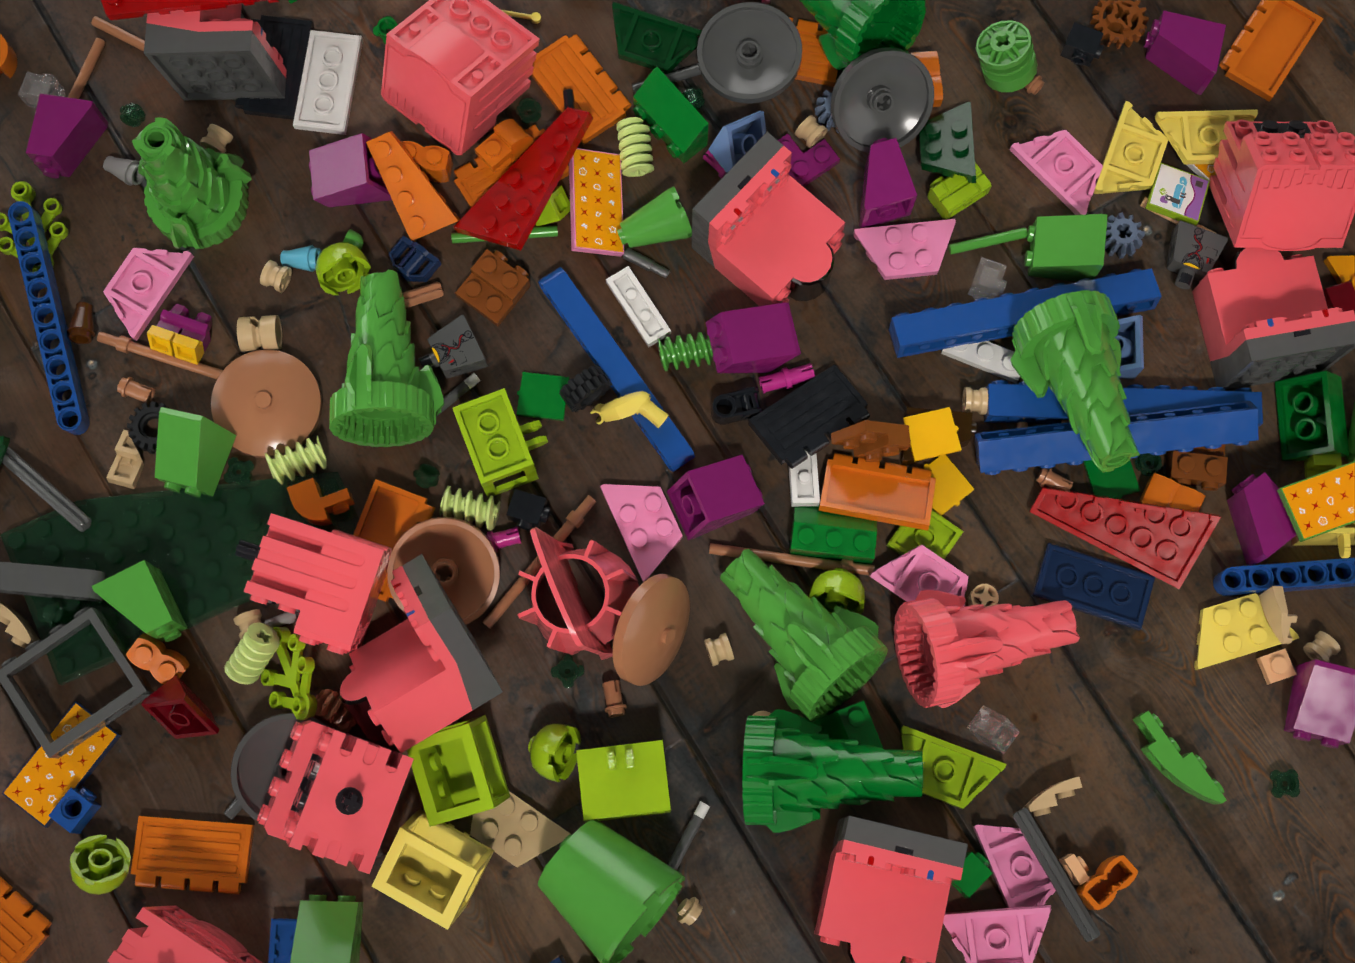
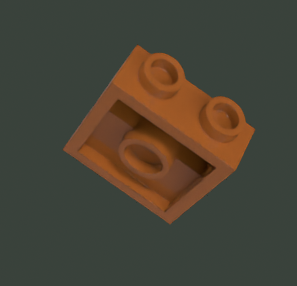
[455,249,531,327]
[831,420,911,462]
[1166,444,1228,491]

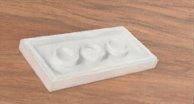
[293,30,363,135]

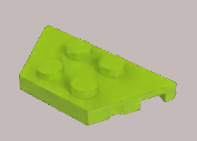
[901,725,1007,809]

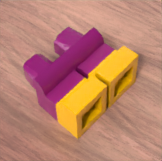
[147,304,212,365]

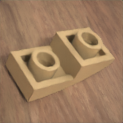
[0,601,39,648]
[1023,777,1082,817]

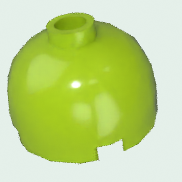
[315,242,371,295]
[809,568,865,614]
[528,724,581,782]
[69,834,131,895]

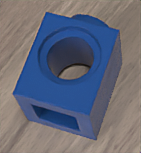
[48,787,101,834]

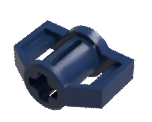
[389,236,442,282]

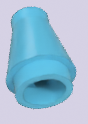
[280,245,322,272]

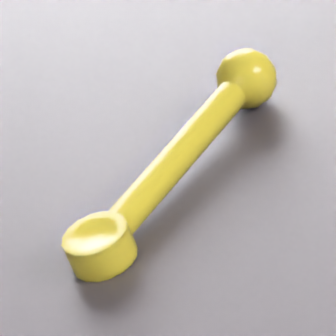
[502,10,541,24]

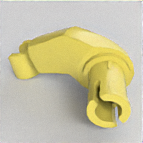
[590,391,669,429]

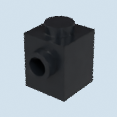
[1060,22,1104,67]
[506,489,551,531]

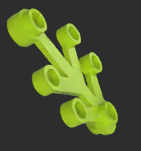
[0,181,68,272]
[261,627,317,720]

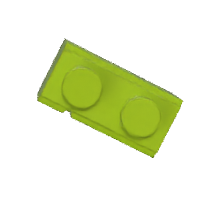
[927,162,992,220]

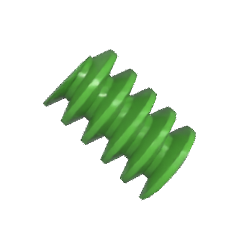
[658,332,713,371]

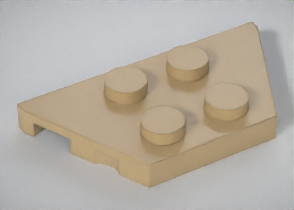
[470,791,572,868]

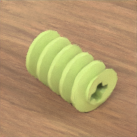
[616,117,654,177]
[265,435,327,485]
[440,485,501,531]
[224,622,280,685]

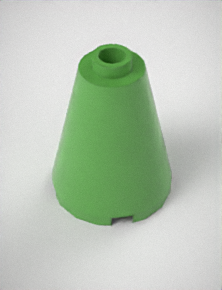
[617,186,692,248]

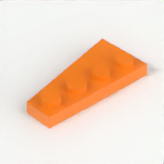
[366,131,460,241]

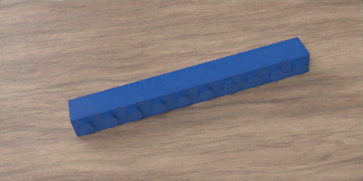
[889,268,1162,358]
[984,380,1263,427]
[974,401,1259,475]

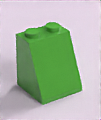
[1024,214,1107,282]
[155,407,236,498]
[92,560,187,642]
[290,895,363,963]

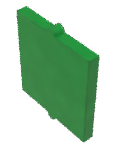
[517,372,570,421]
[1083,460,1140,499]

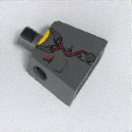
[1166,220,1228,289]
[418,315,488,378]

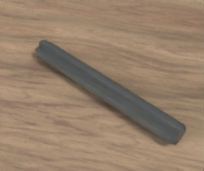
[2,446,92,532]
[1013,808,1100,942]

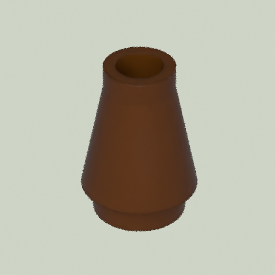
[67,302,95,344]

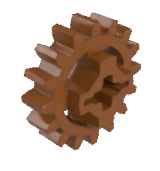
[1090,0,1149,49]

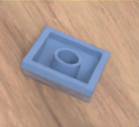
[708,111,766,173]
[1114,315,1144,379]

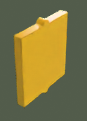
[903,407,962,462]
[923,455,975,516]

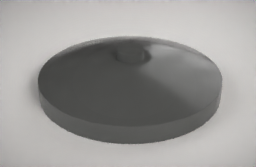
[697,2,802,103]
[831,47,934,153]
[230,713,327,821]

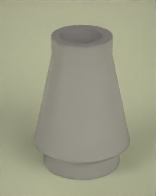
[103,156,144,186]

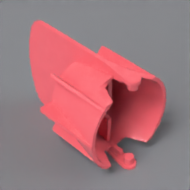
[517,527,639,660]

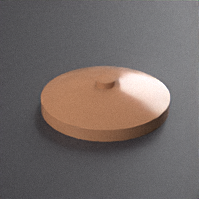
[211,350,322,458]
[387,517,500,624]
[613,574,690,686]

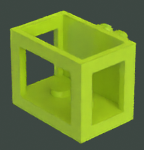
[452,388,548,498]
[407,715,510,827]
[576,740,671,823]

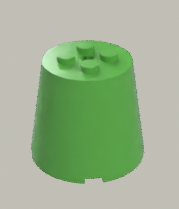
[538,819,685,963]

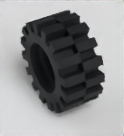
[559,365,612,412]
[127,402,170,454]

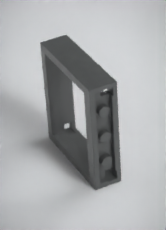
[0,607,154,759]

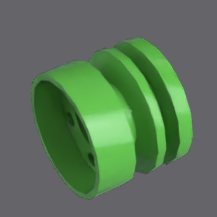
[976,20,1038,92]

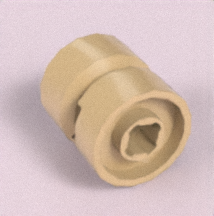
[237,315,282,352]

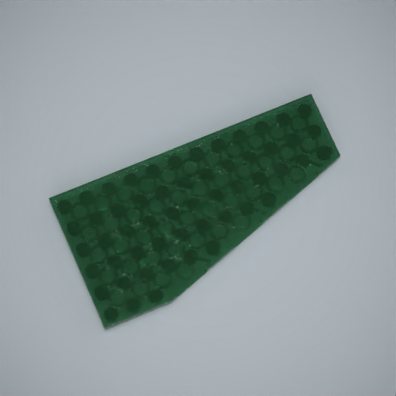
[0,471,359,685]

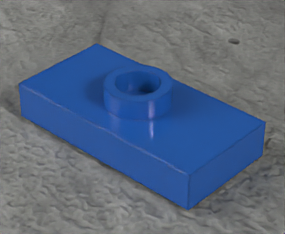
[268,918,297,963]

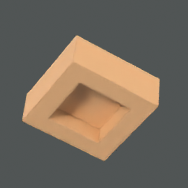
[1257,648,1297,685]
[1059,854,1090,885]

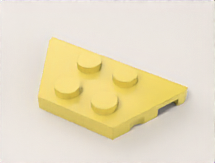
[1094,101,1168,194]
[1155,110,1258,165]
[1194,593,1299,670]

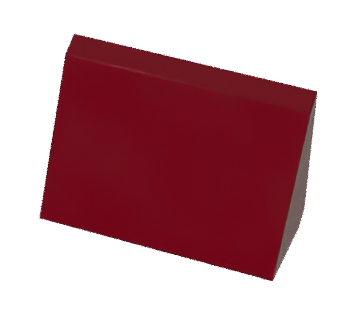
[141,675,220,739]

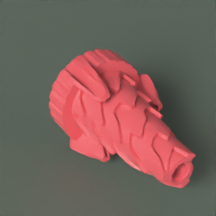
[894,590,1080,708]

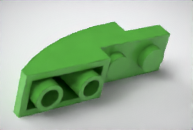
[1132,711,1227,805]

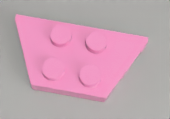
[1010,130,1103,215]
[853,219,956,280]
[103,248,194,341]
[600,484,683,582]
[869,545,969,607]
[973,825,1056,908]
[943,905,1052,963]

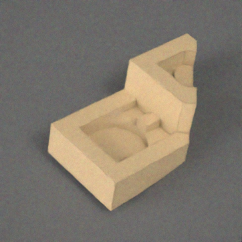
[106,430,144,489]
[1259,586,1298,644]

